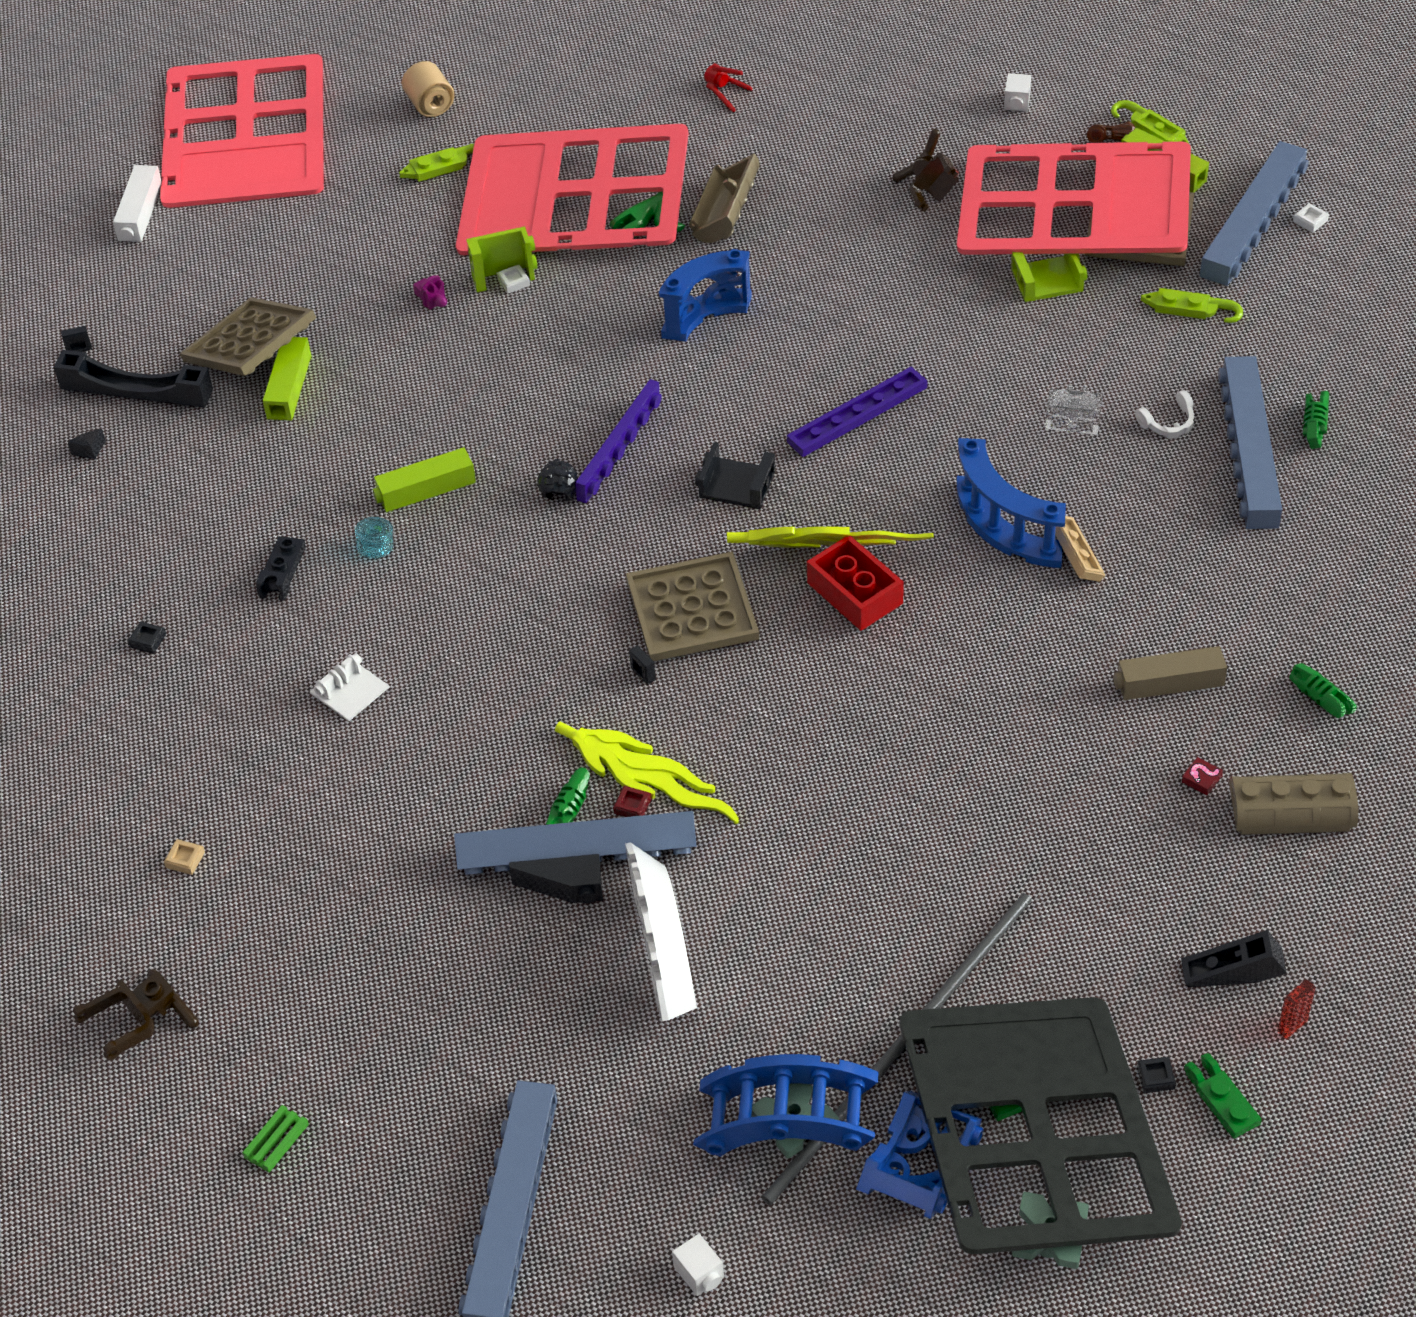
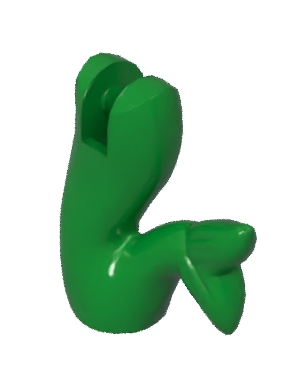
[609,191,685,246]

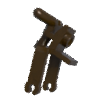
[892,129,959,213]
[72,969,199,1061]

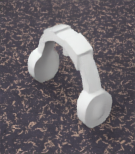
[1135,390,1194,439]

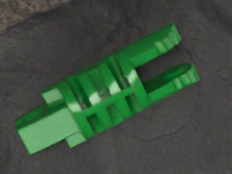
[1303,390,1329,449]
[1289,663,1357,718]
[546,767,590,825]

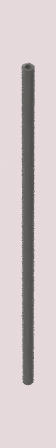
[761,893,1032,1205]

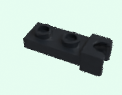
[256,536,306,601]

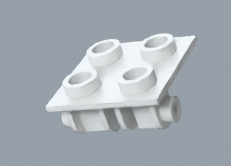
[310,653,390,721]

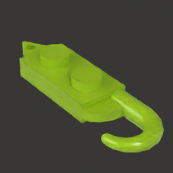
[1111,100,1189,143]
[399,143,475,182]
[1141,288,1243,323]

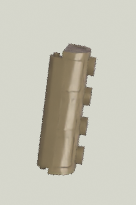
[689,154,760,243]
[1229,773,1358,835]

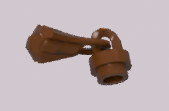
[1087,121,1135,143]

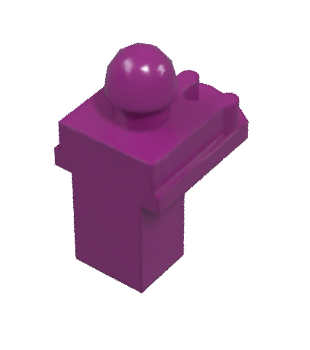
[413,275,447,310]

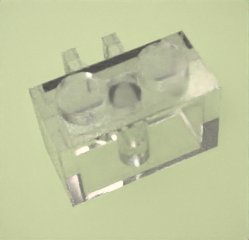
[1045,384,1103,435]

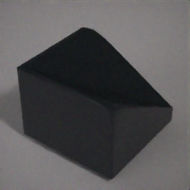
[68,429,106,459]

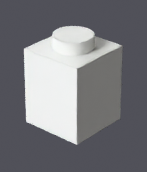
[1004,73,1032,112]
[672,1233,724,1296]

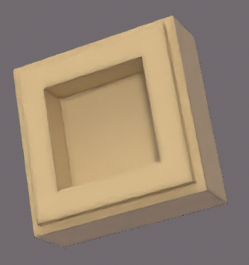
[164,839,205,875]

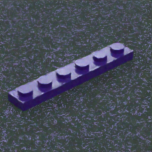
[787,366,927,457]
[576,379,662,504]

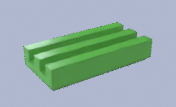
[242,1105,309,1173]

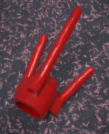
[704,63,752,112]

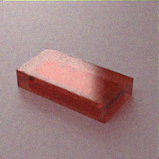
[1277,979,1316,1039]

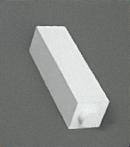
[113,165,162,242]

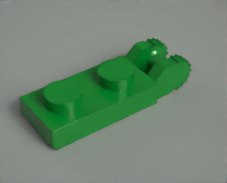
[1184,1053,1262,1139]

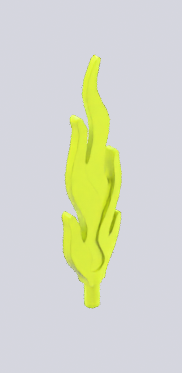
[727,527,934,548]
[555,721,739,824]

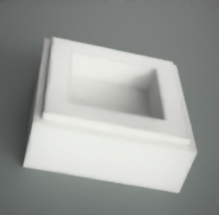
[1293,203,1329,233]
[497,265,530,294]

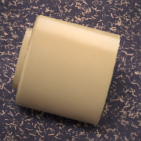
[401,61,455,117]

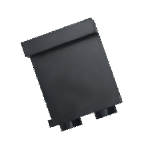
[695,442,776,510]

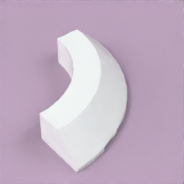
[625,843,697,1021]

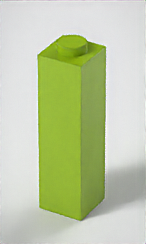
[1121,128,1209,193]
[263,337,311,421]
[372,447,476,512]

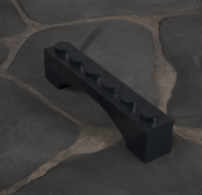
[53,350,213,408]

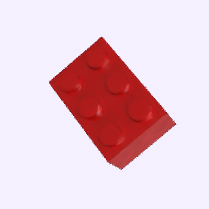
[807,536,904,631]

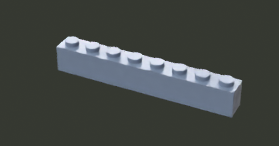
[1200,141,1309,286]
[1218,356,1282,529]
[454,811,697,875]
[459,1080,558,1317]

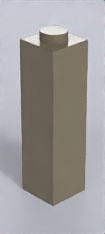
[1113,646,1227,700]

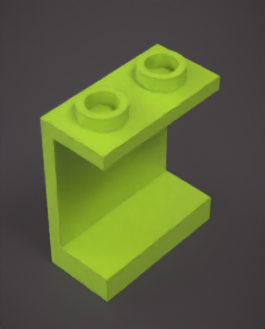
[466,226,538,292]
[1011,252,1087,302]

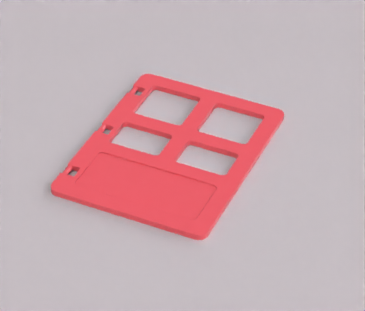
[160,54,324,208]
[456,124,689,256]
[957,141,1191,255]

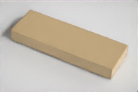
[1055,516,1105,582]

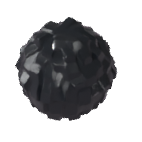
[537,459,578,501]

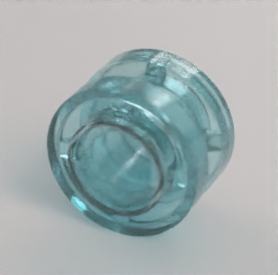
[355,517,394,558]

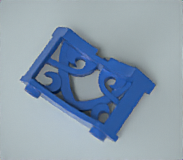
[659,249,752,342]
[856,1091,984,1219]

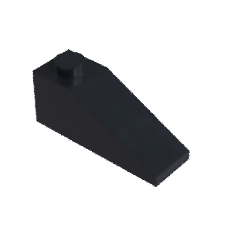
[509,854,603,904]
[1181,930,1287,987]

